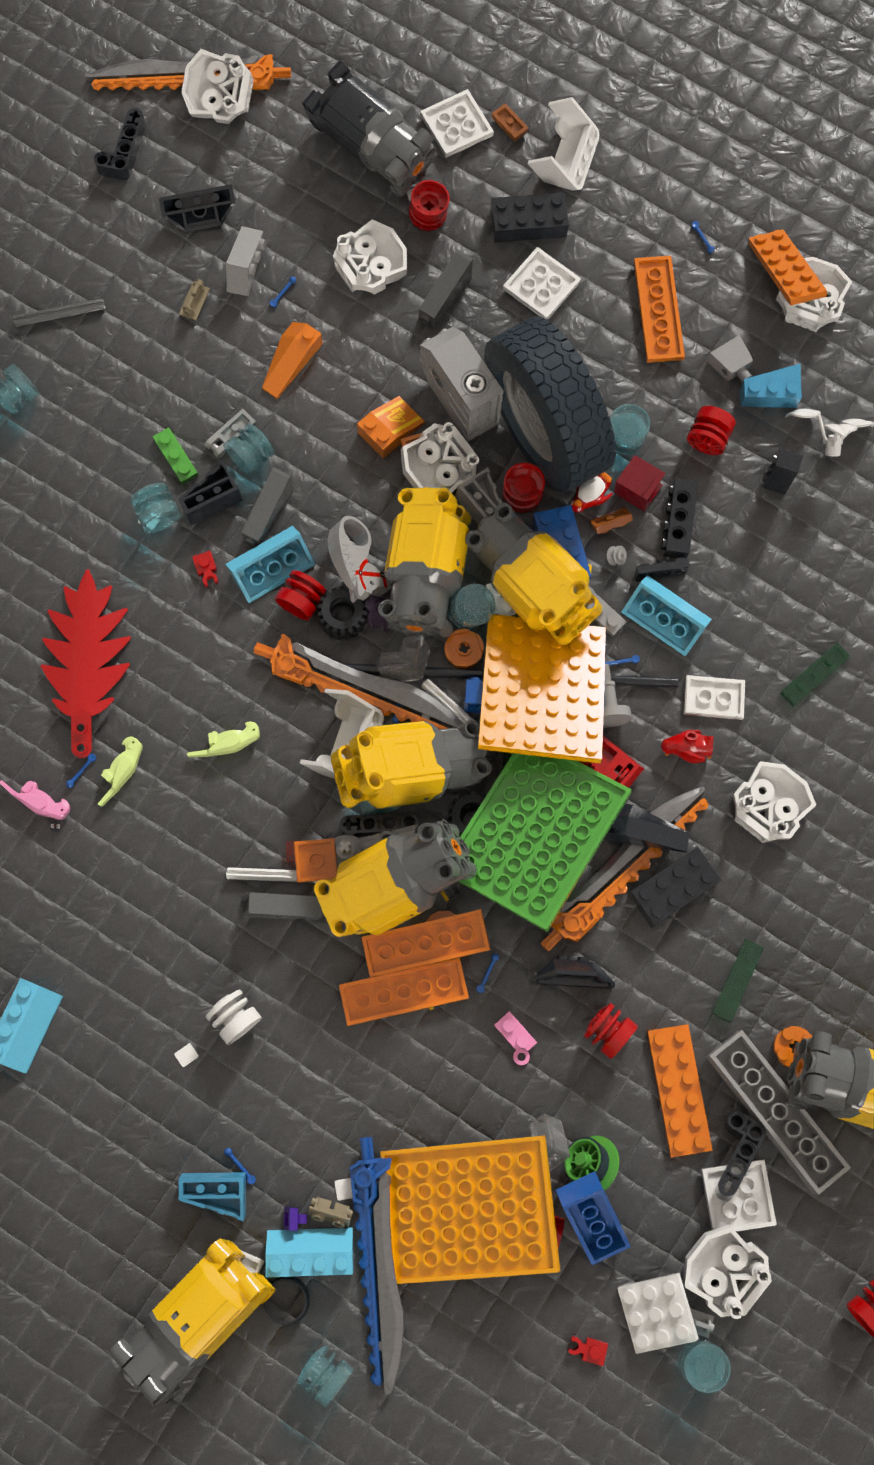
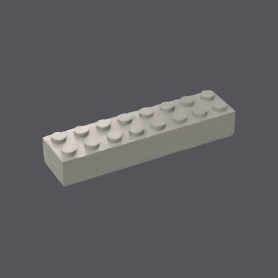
[705,1030,851,1195]

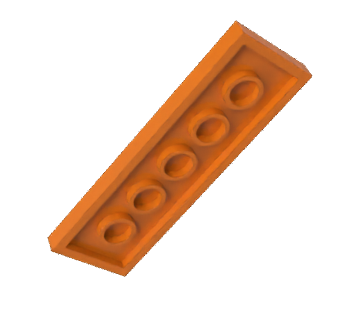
[748,229,827,306]
[634,256,685,363]
[361,909,491,977]
[339,958,469,1026]
[647,1024,713,1158]

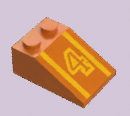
[357,396,425,459]

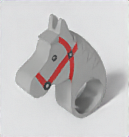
[328,516,392,603]

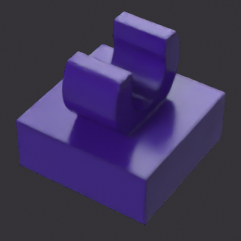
[283,1207,307,1231]

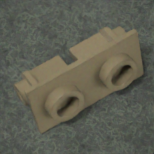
[179,279,210,320]
[308,1197,353,1228]

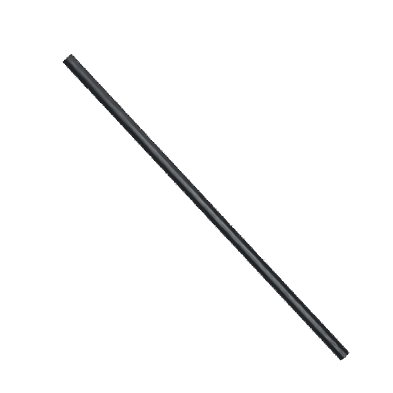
[344,663,679,688]

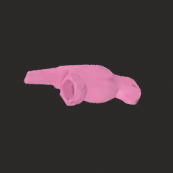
[0,780,70,820]

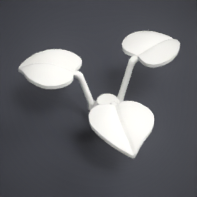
[785,409,874,456]

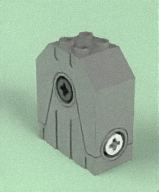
[420,327,504,442]

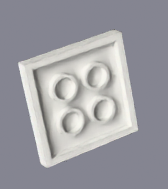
[420,89,494,158]
[503,247,581,320]
[701,1160,777,1231]
[617,1273,699,1354]

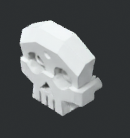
[182,49,254,124]
[333,220,407,295]
[776,257,852,332]
[401,422,479,493]
[732,761,816,843]
[683,1224,772,1319]

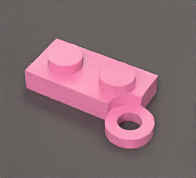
[494,1011,537,1065]

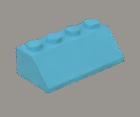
[226,526,316,603]
[621,575,712,656]
[0,978,63,1074]
[266,1228,354,1277]

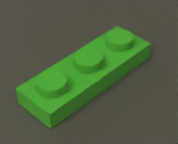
[152,427,199,485]

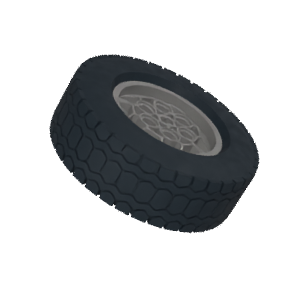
[484,316,616,492]

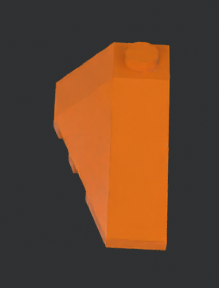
[262,322,323,399]

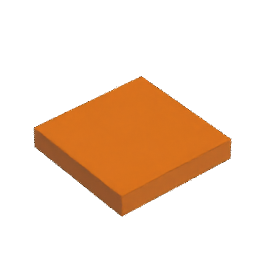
[294,838,337,883]

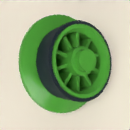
[563,1136,619,1190]

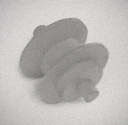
[606,546,627,566]

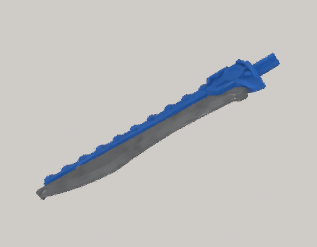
[349,1137,404,1395]

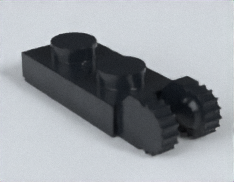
[634,557,690,582]

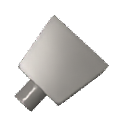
[707,335,753,383]

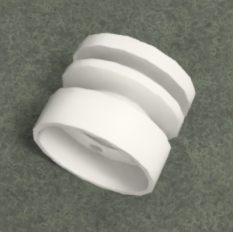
[205,989,262,1045]

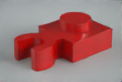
[192,550,218,587]
[568,1336,608,1366]

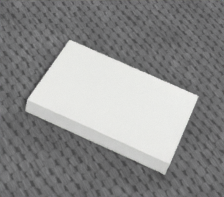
[684,675,745,720]

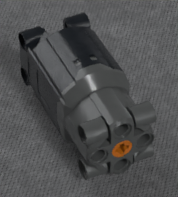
[302,60,438,198]

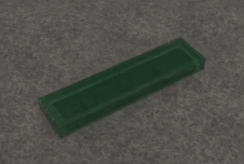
[780,642,851,707]
[712,939,764,1022]

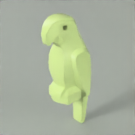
[187,721,260,758]
[98,737,143,807]

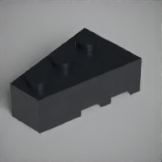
[762,448,803,495]
[178,460,243,525]

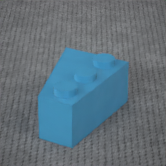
[740,363,802,408]
[179,1172,246,1221]

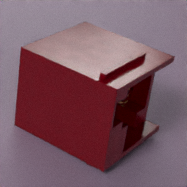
[614,455,666,512]

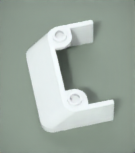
[528,97,599,191]
[300,689,384,779]

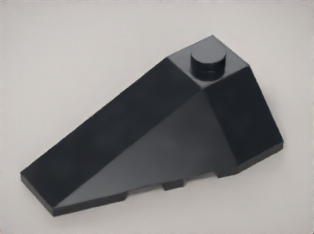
[606,804,690,853]

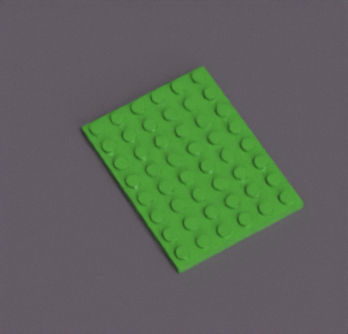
[458,753,632,932]

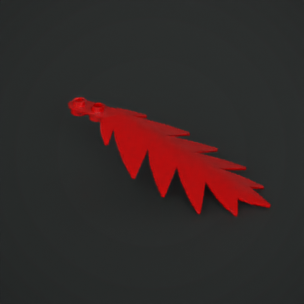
[41,569,131,758]

